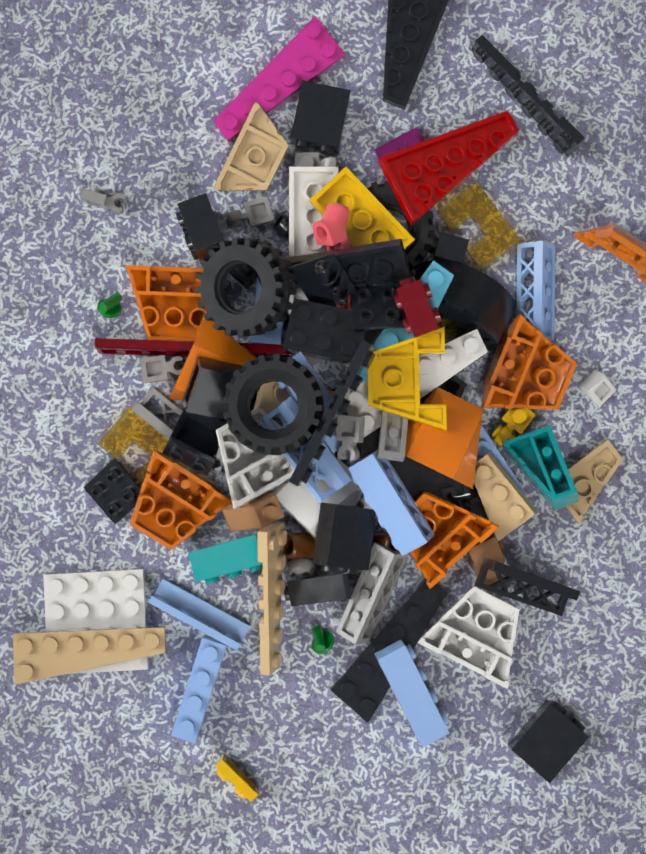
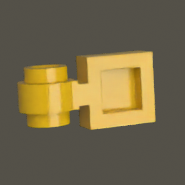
[491,408,536,447]

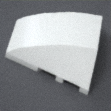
[216,407,312,509]
[270,454,363,540]
[417,586,519,689]

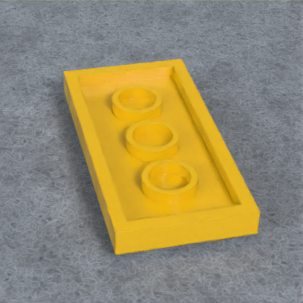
[309,167,415,249]

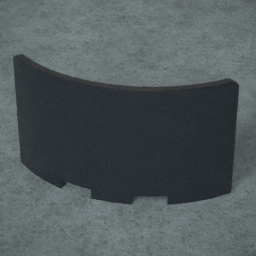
[414,260,517,346]

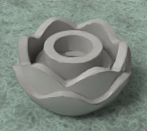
[286,558,317,577]

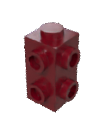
[393,276,442,338]

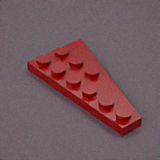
[378,110,519,225]

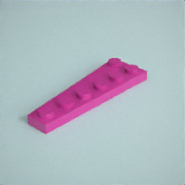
[213,16,345,142]

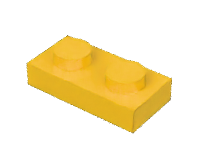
[215,755,259,802]

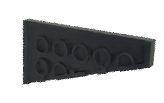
[382,0,449,110]

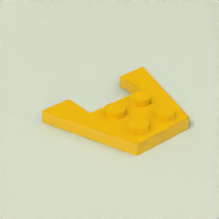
[367,327,447,431]

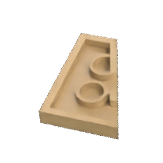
[565,440,623,524]
[474,452,538,541]

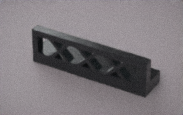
[474,557,580,616]

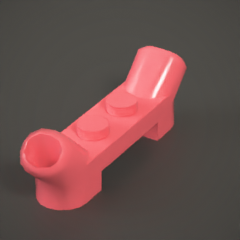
[313,203,356,310]

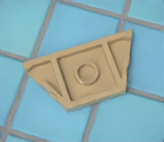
[213,102,290,191]

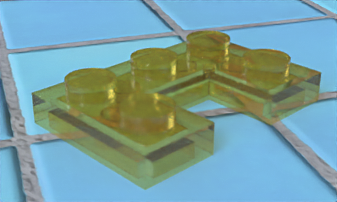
[437,182,521,271]
[98,406,168,482]

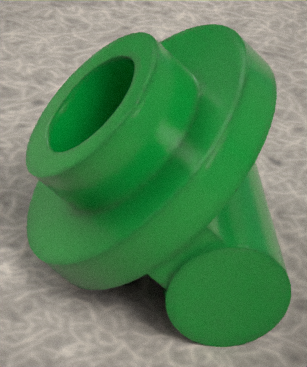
[97,293,122,318]
[311,626,335,654]

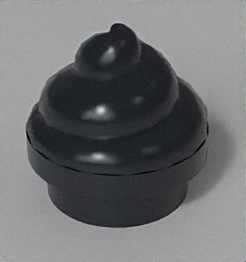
[272,213,289,238]

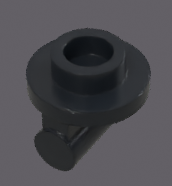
[229,263,257,289]

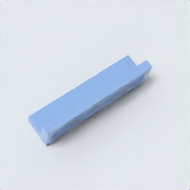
[516,241,555,342]
[259,397,351,503]
[148,578,251,650]

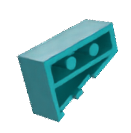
[503,425,578,510]
[188,534,263,584]

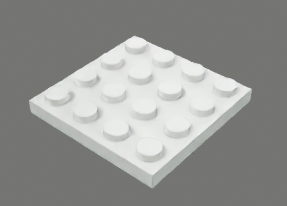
[43,569,149,674]

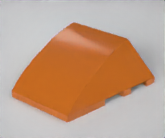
[573,222,646,283]
[125,265,207,341]
[482,314,578,410]
[169,319,257,401]
[405,387,483,489]
[130,450,232,550]
[410,491,499,589]

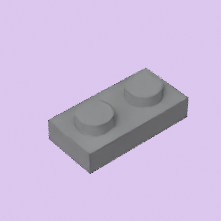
[377,411,408,462]

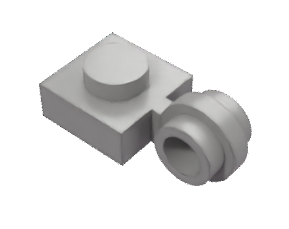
[225,196,274,229]

